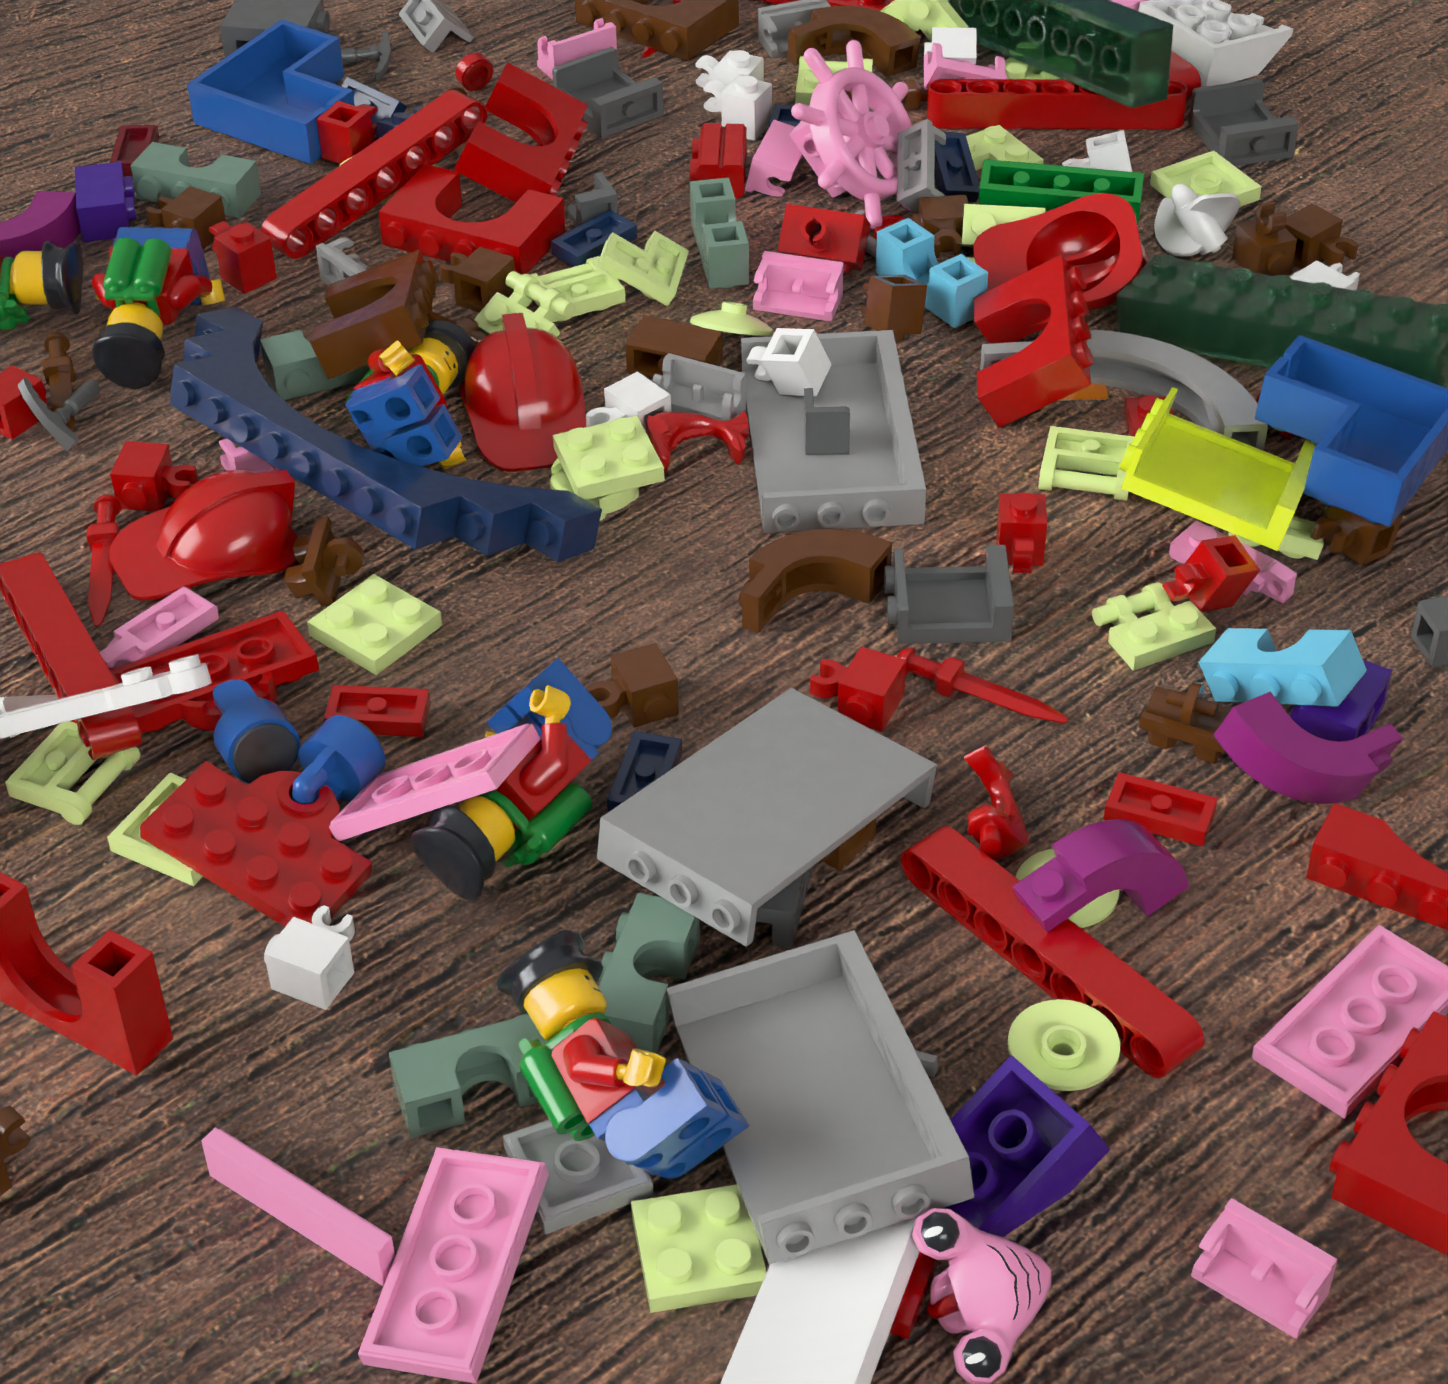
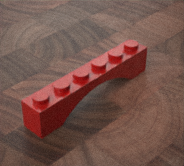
[1306,803,1448,930]

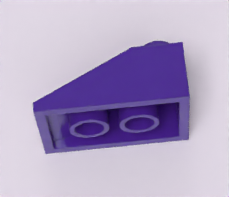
[942,1055,1110,1237]

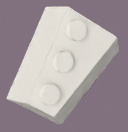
[1135,0,1293,87]

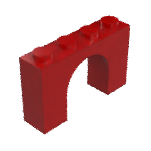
[454,62,588,202]
[378,164,566,275]
[973,254,1094,428]
[0,872,173,1076]
[1329,1011,1448,1256]

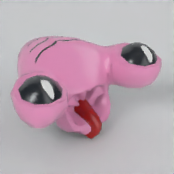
[912,1208,1052,1384]

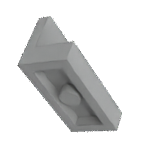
[398,0,474,53]

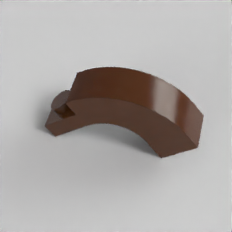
[787,6,921,77]
[739,529,892,633]

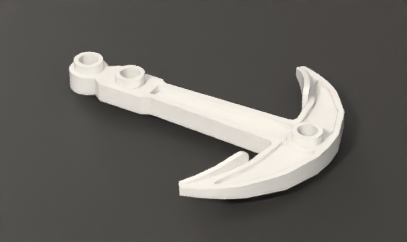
[0,655,212,739]

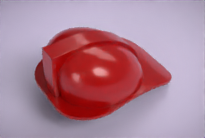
[973,193,1150,310]
[459,312,587,472]
[108,469,298,601]

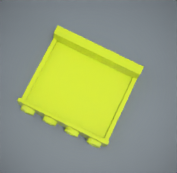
[1119,387,1317,551]

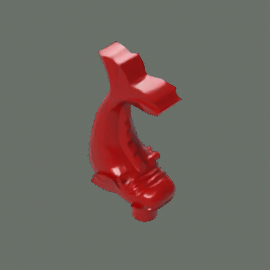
[646,411,750,472]
[964,746,1030,861]

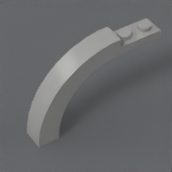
[980,329,1269,451]

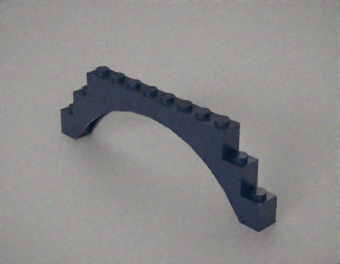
[170,306,602,562]

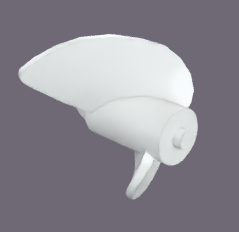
[1154,184,1240,257]

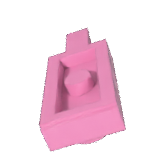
[1169,520,1297,603]
[99,586,219,670]

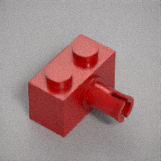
[777,204,871,275]

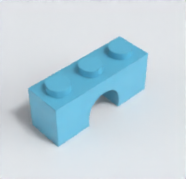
[876,218,988,328]
[1199,628,1367,706]

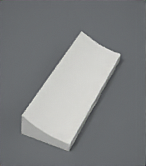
[720,1218,919,1384]

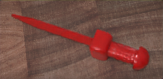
[86,494,121,627]
[897,648,1068,723]

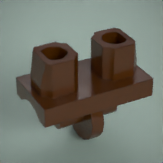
[284,516,364,606]
[1139,681,1232,764]

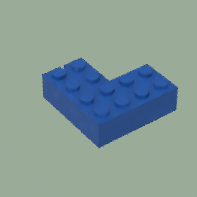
[187,19,355,164]
[1255,335,1448,527]

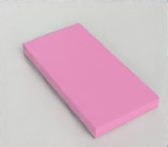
[329,723,541,841]
[1252,925,1448,1119]
[358,1147,549,1384]

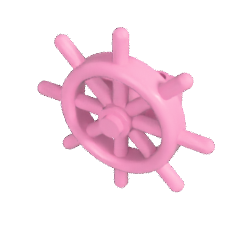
[789,40,913,229]

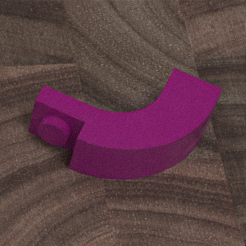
[0,191,81,259]
[1214,691,1403,804]
[1012,819,1189,932]

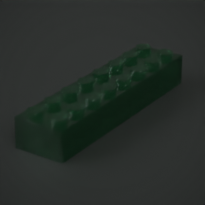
[947,0,1174,108]
[1117,255,1448,388]

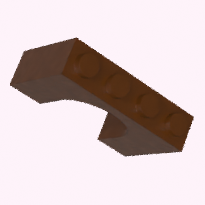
[575,0,739,60]
[309,250,439,379]

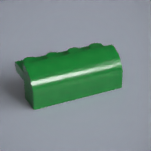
[973,159,1144,249]

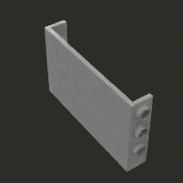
[741,330,926,533]
[597,688,937,947]
[666,930,974,1264]

